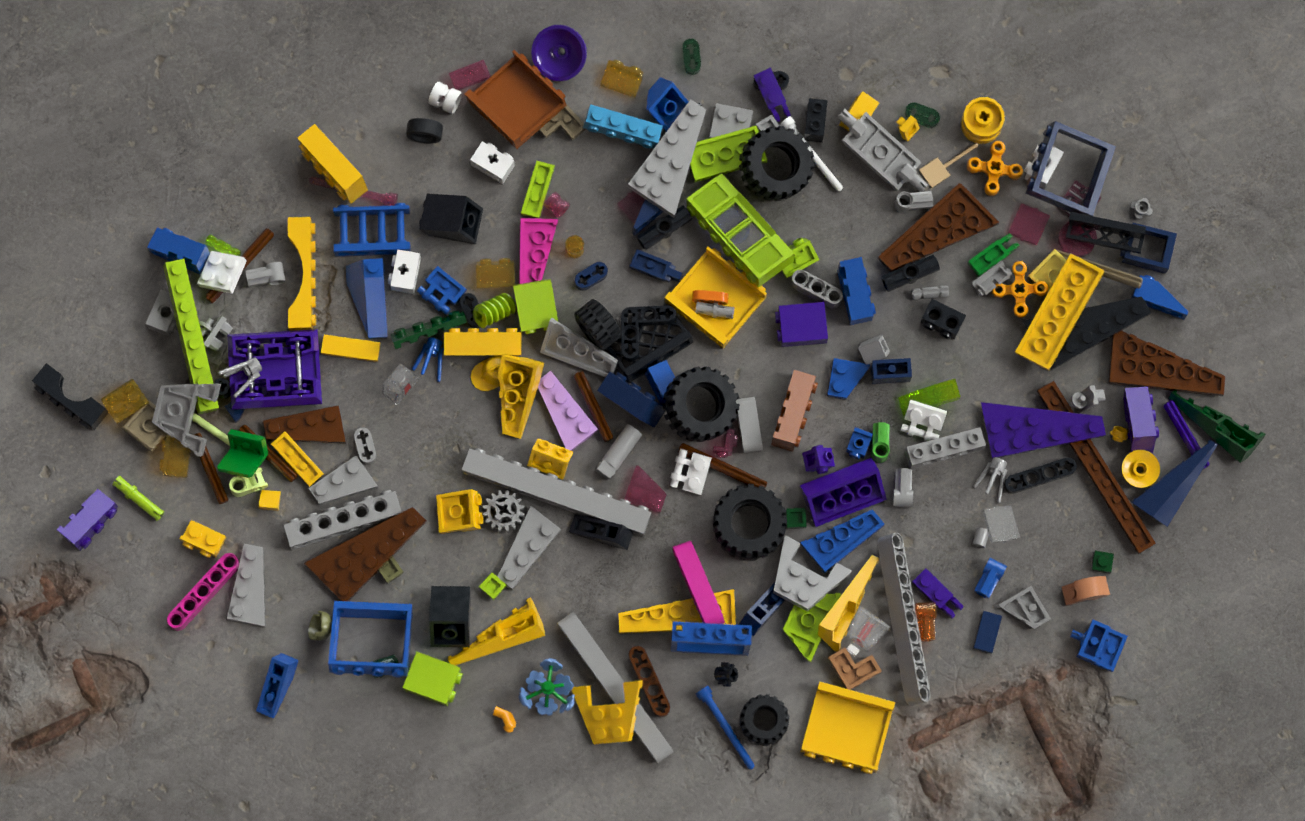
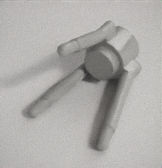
[218,357,262,398]
[973,457,1008,503]

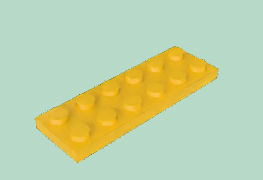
[1015,253,1104,371]

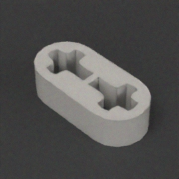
[354,428,377,464]

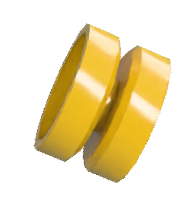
[961,97,1005,144]

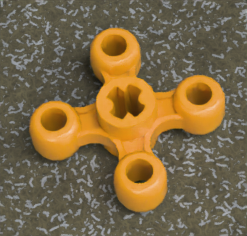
[967,141,1023,196]
[992,261,1049,318]

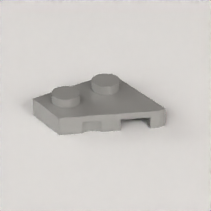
[999,586,1051,629]

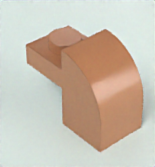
[1061,576,1110,605]

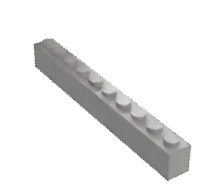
[462,448,651,537]

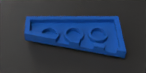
[800,510,885,573]

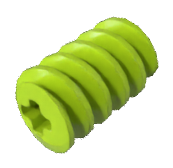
[473,293,516,328]

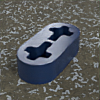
[575,262,608,291]

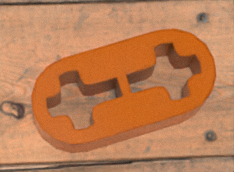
[692,290,729,305]

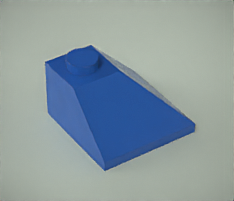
[646,77,689,132]

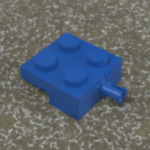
[1070,620,1128,672]

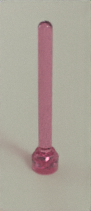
[309,177,398,206]

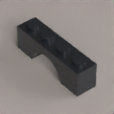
[32,363,109,430]

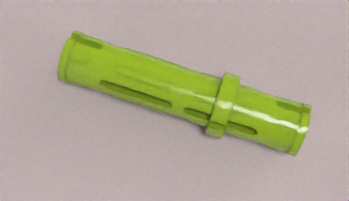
[112,476,165,521]

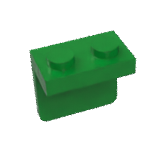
[217,429,268,478]

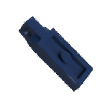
[629,249,683,282]

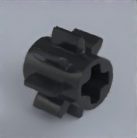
[714,662,738,687]

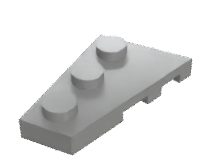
[308,456,378,505]

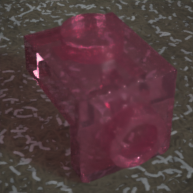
[713,429,738,458]

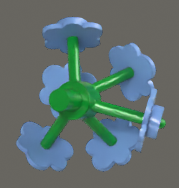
[519,658,575,716]

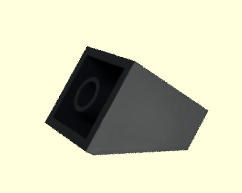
[419,194,483,244]
[429,586,471,647]

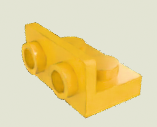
[527,439,573,480]
[179,520,226,558]

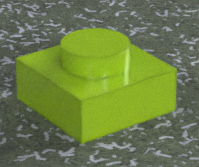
[479,573,507,600]

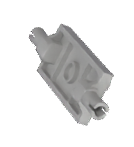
[837,108,928,192]

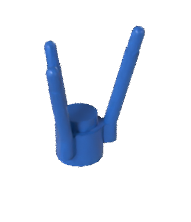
[412,338,444,382]

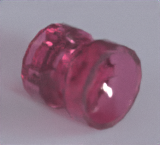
[544,192,570,218]

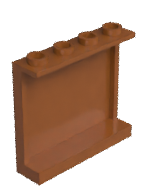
[464,50,567,150]

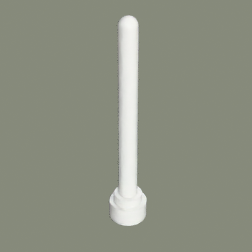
[779,116,843,191]

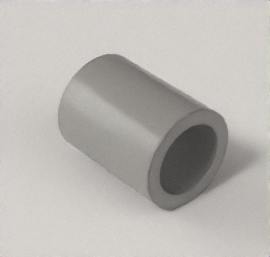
[972,527,990,548]

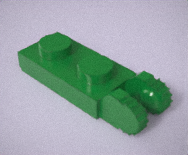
[967,233,1020,277]

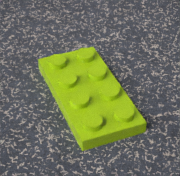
[690,125,767,182]

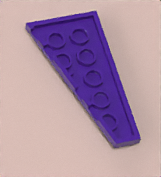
[981,402,1106,459]

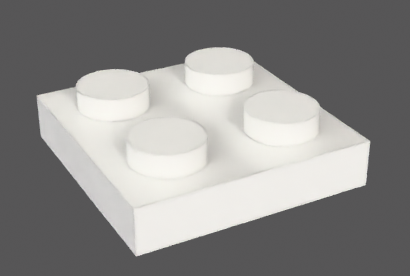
[197,251,246,294]

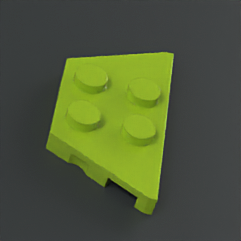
[783,593,841,663]

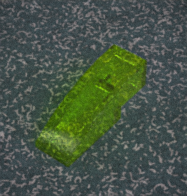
[898,379,961,416]

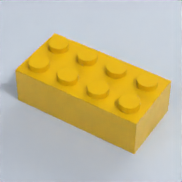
[297,124,368,204]

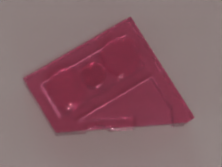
[624,465,667,513]

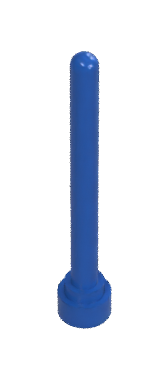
[696,686,755,769]

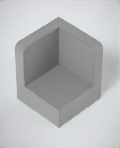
[858,335,890,364]

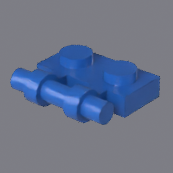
[417,266,467,315]

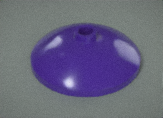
[531,25,587,81]

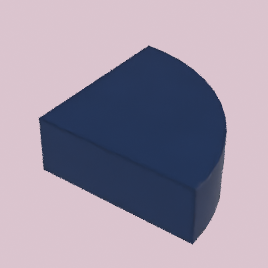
[224,402,244,423]

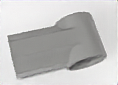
[894,191,933,213]
[246,262,285,287]
[893,468,913,507]

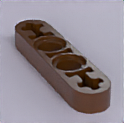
[629,646,670,718]

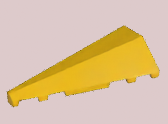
[818,555,879,652]
[448,597,545,665]

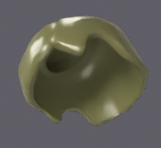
[308,611,332,641]

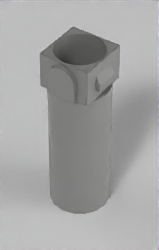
[595,424,642,480]

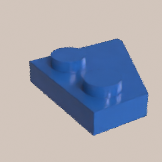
[827,358,870,400]

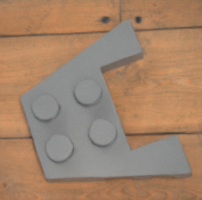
[152,384,221,457]
[773,535,852,611]

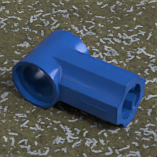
[974,558,1007,599]

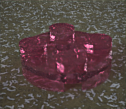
[1058,222,1097,257]

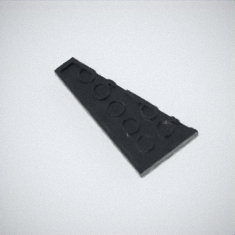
[1023,296,1151,371]

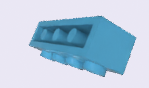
[583,104,663,149]

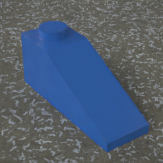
[1131,275,1188,320]
[256,653,299,718]

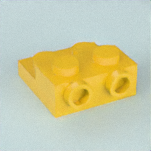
[436,489,484,534]

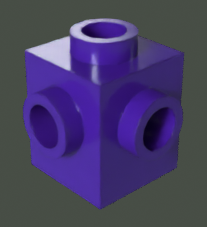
[802,445,835,474]

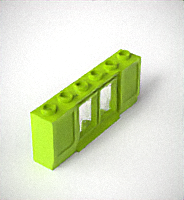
[686,173,794,288]

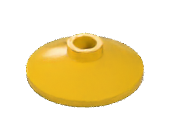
[1121,450,1160,488]

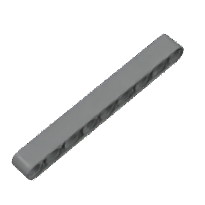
[877,532,931,706]
[557,612,674,764]

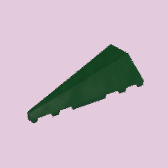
[1168,391,1266,463]

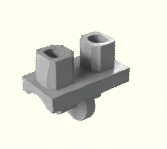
[199,316,233,351]
[1071,385,1106,414]

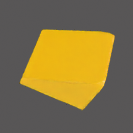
[258,490,281,511]

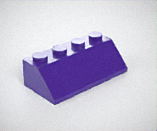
[800,458,887,527]

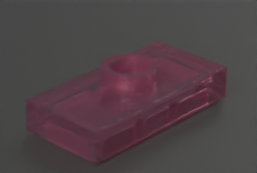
[449,59,491,90]

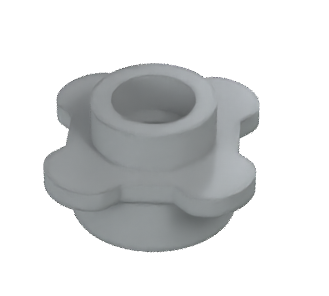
[1131,198,1153,219]

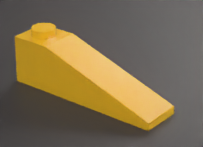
[498,355,544,439]

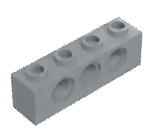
[905,427,986,469]

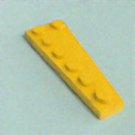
[618,589,736,634]

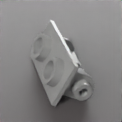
[971,261,1012,296]

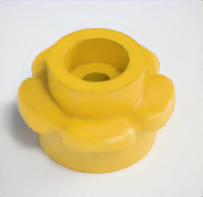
[1110,426,1128,442]

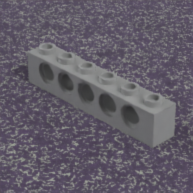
[284,490,402,550]

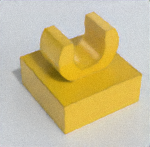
[896,116,920,142]

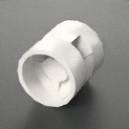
[428,82,462,114]

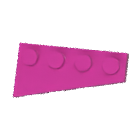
[519,218,558,284]

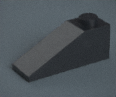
[569,514,633,550]

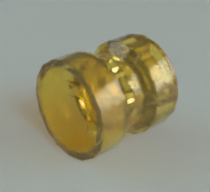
[565,235,584,258]

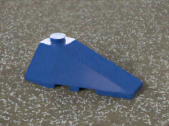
[346,258,388,339]

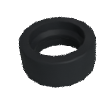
[406,118,443,144]

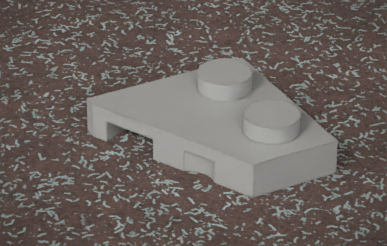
[709,103,753,138]

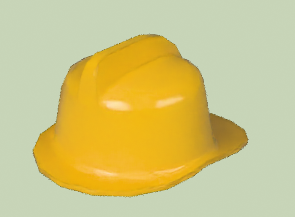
[471,355,502,391]

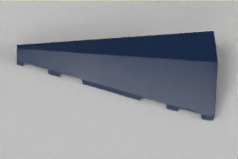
[1132,440,1218,527]

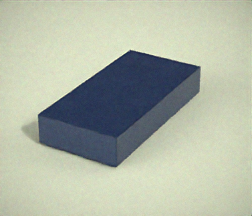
[973,611,1002,654]

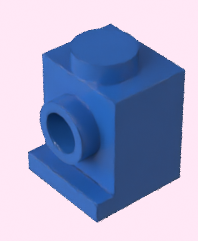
[846,427,873,459]

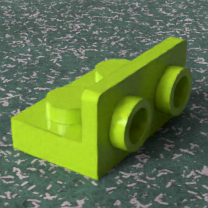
[782,237,819,278]

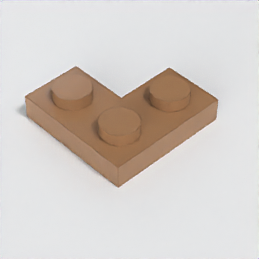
[828,648,882,690]

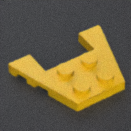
[572,680,643,744]

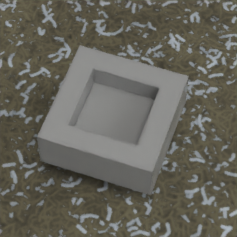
[756,115,779,132]

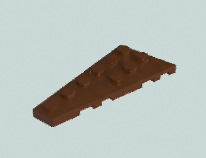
[305,507,427,601]

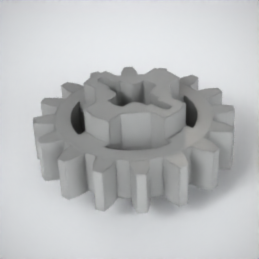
[483,490,524,532]

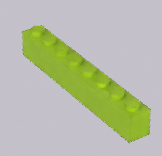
[163,259,219,415]

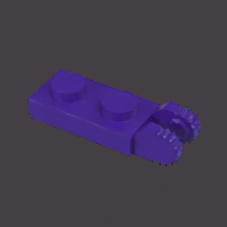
[753,67,791,122]
[912,568,964,619]

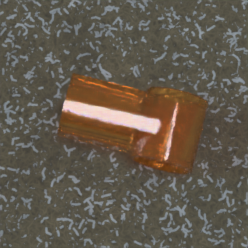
[915,602,937,641]

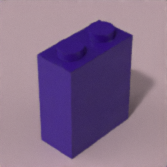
[775,302,828,347]

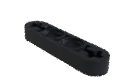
[1004,457,1077,494]

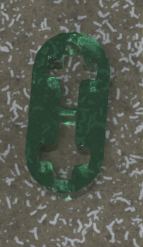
[682,38,701,75]
[905,102,940,128]

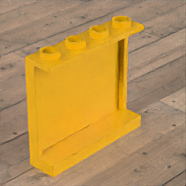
[664,247,767,349]
[800,682,895,774]

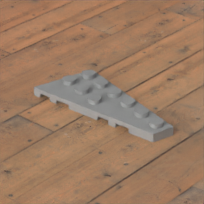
[627,100,706,218]

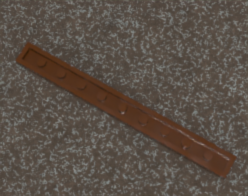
[1037,381,1156,554]

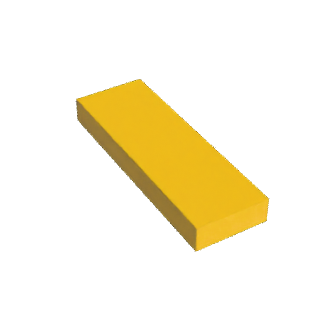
[321,335,381,362]
[271,431,324,487]

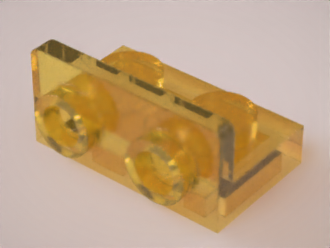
[600,60,643,98]
[476,258,515,288]
[101,379,149,424]
[160,435,191,478]

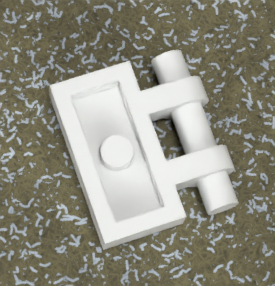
[901,400,947,441]
[670,449,712,495]

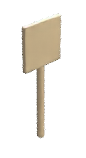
[919,143,978,188]

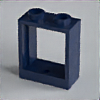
[1120,222,1177,274]

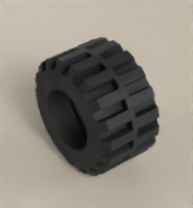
[574,299,622,351]
[740,694,789,746]

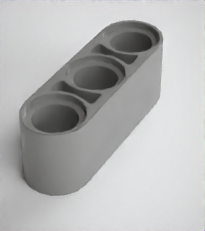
[791,270,843,309]
[736,397,763,453]

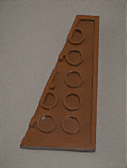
[878,183,999,272]
[1109,331,1225,396]

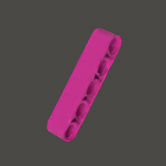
[672,541,725,624]
[167,553,239,631]

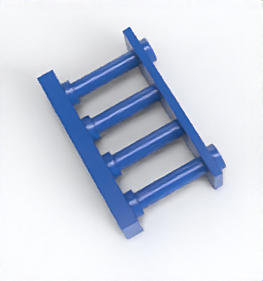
[333,203,411,257]

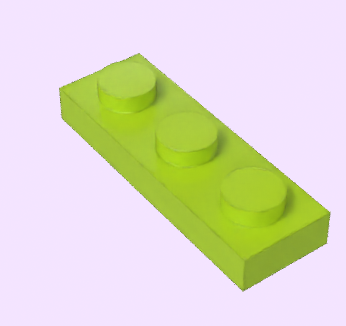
[521,161,555,219]

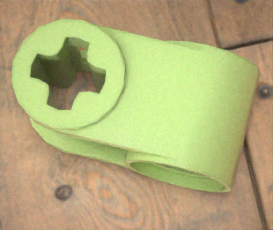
[229,468,268,497]

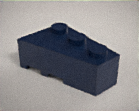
[597,372,666,428]

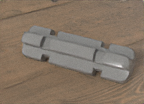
[912,285,949,300]

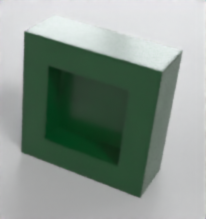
[786,508,807,529]
[1091,550,1114,574]

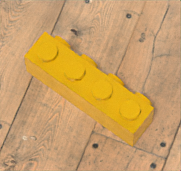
[444,328,522,355]

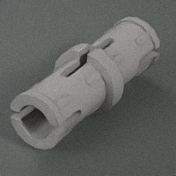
[695,301,735,319]

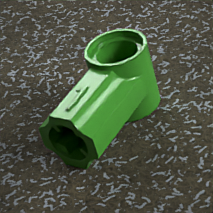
[871,422,890,463]

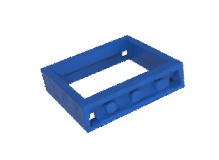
[328,601,413,677]
[671,621,752,656]

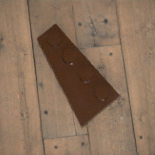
[263,405,346,444]

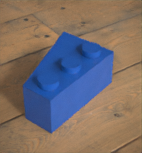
[837,257,876,325]

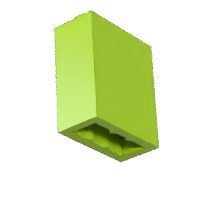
[513,279,558,334]
[403,651,463,707]

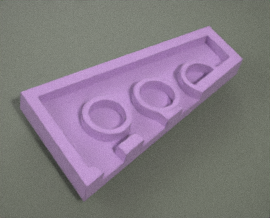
[538,371,598,451]

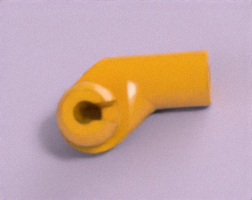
[493,706,516,733]

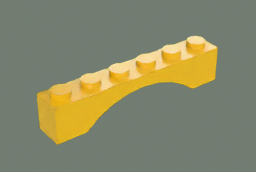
[288,217,316,331]

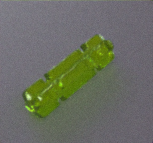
[205,234,241,256]

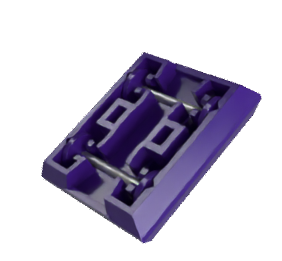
[227,329,322,410]

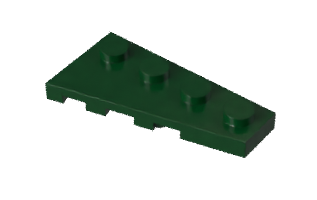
[390,310,467,350]

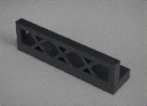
[1066,212,1146,254]

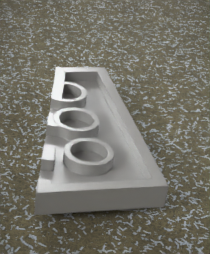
[540,318,618,377]
[497,506,561,590]
[227,544,265,627]

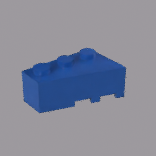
[147,227,210,275]

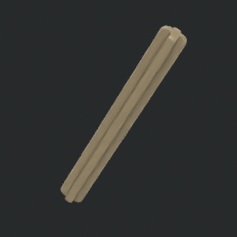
[1056,249,1143,288]

